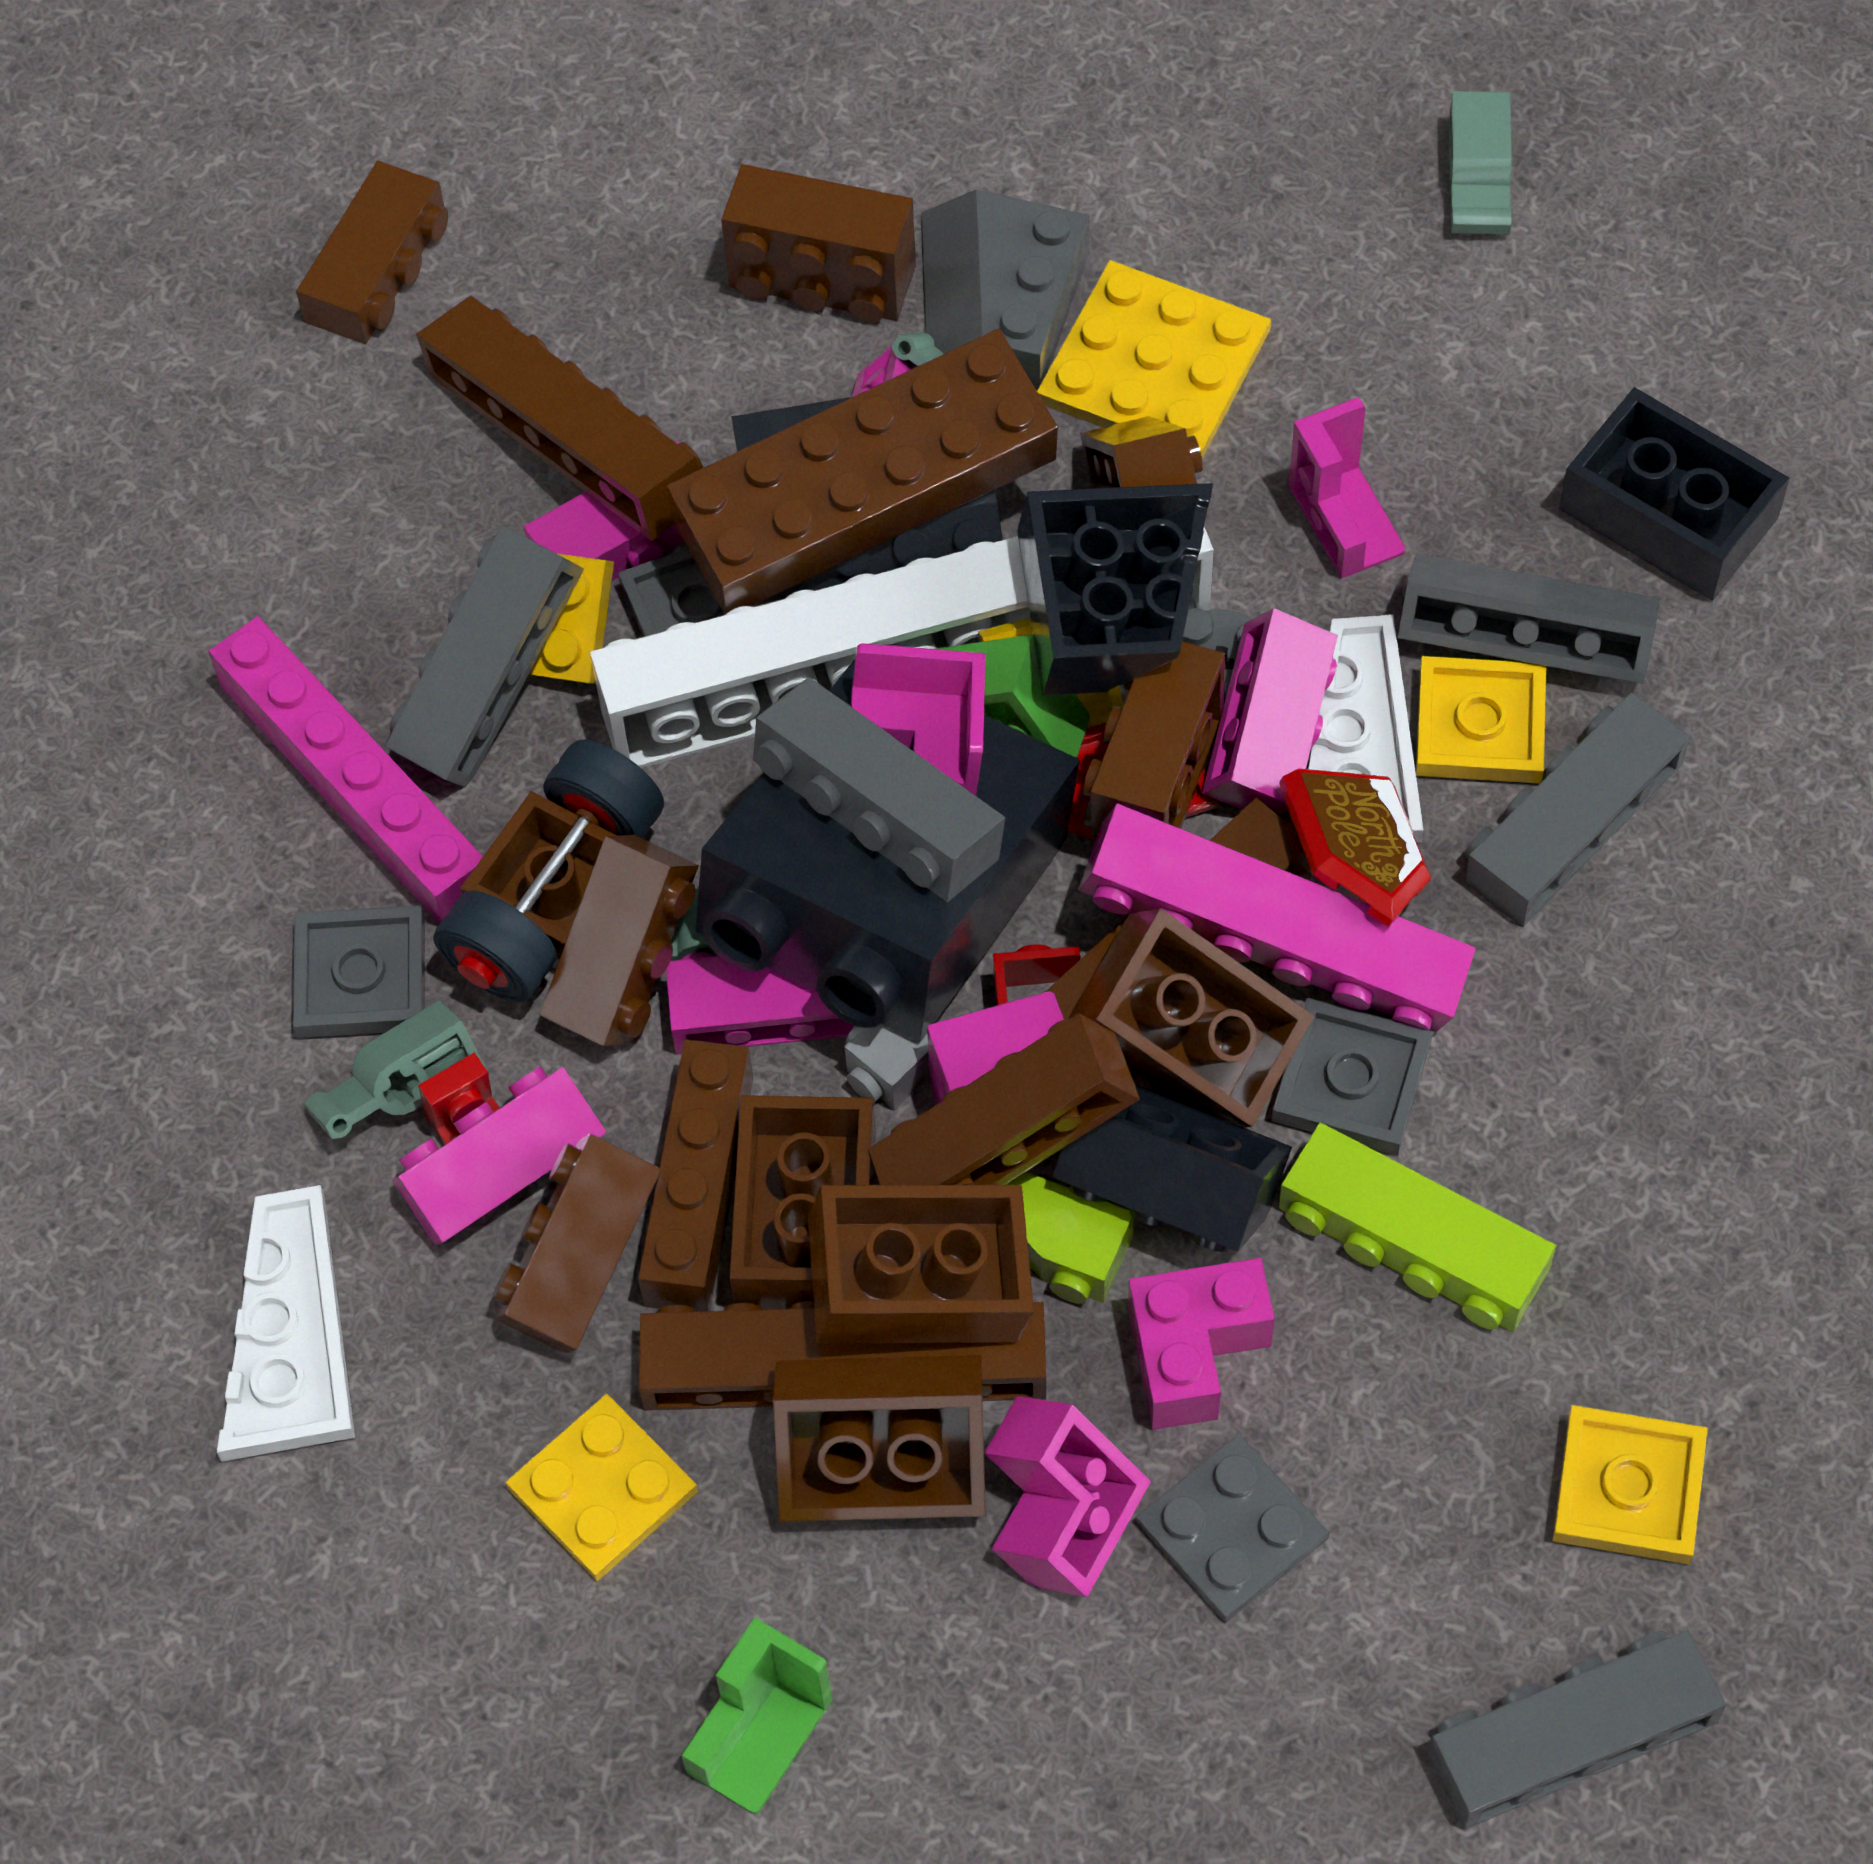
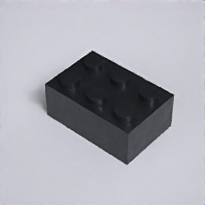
[1559,387,1790,601]
[1052,1084,1292,1252]

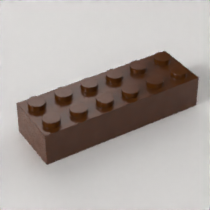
[667,328,1058,615]

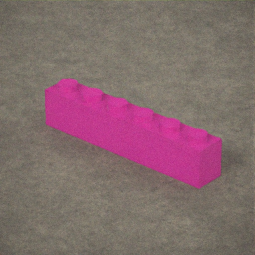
[208,616,483,924]
[1078,804,1476,1031]

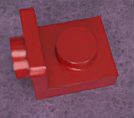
[418,1052,500,1145]

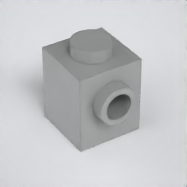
[845,1024,930,1111]

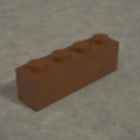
[869,1013,1140,1185]
[638,1039,753,1312]

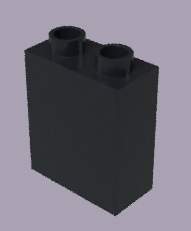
[696,659,1080,1043]

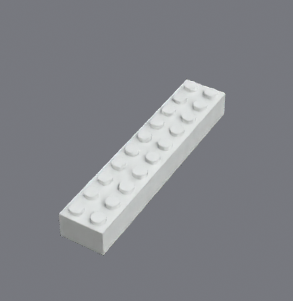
[590,527,1213,768]

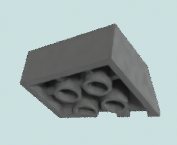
[922,189,1089,391]

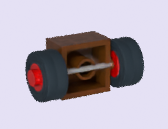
[433,739,664,1003]

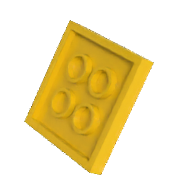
[1037,260,1271,459]

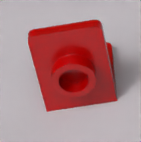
[993,944,1081,1006]

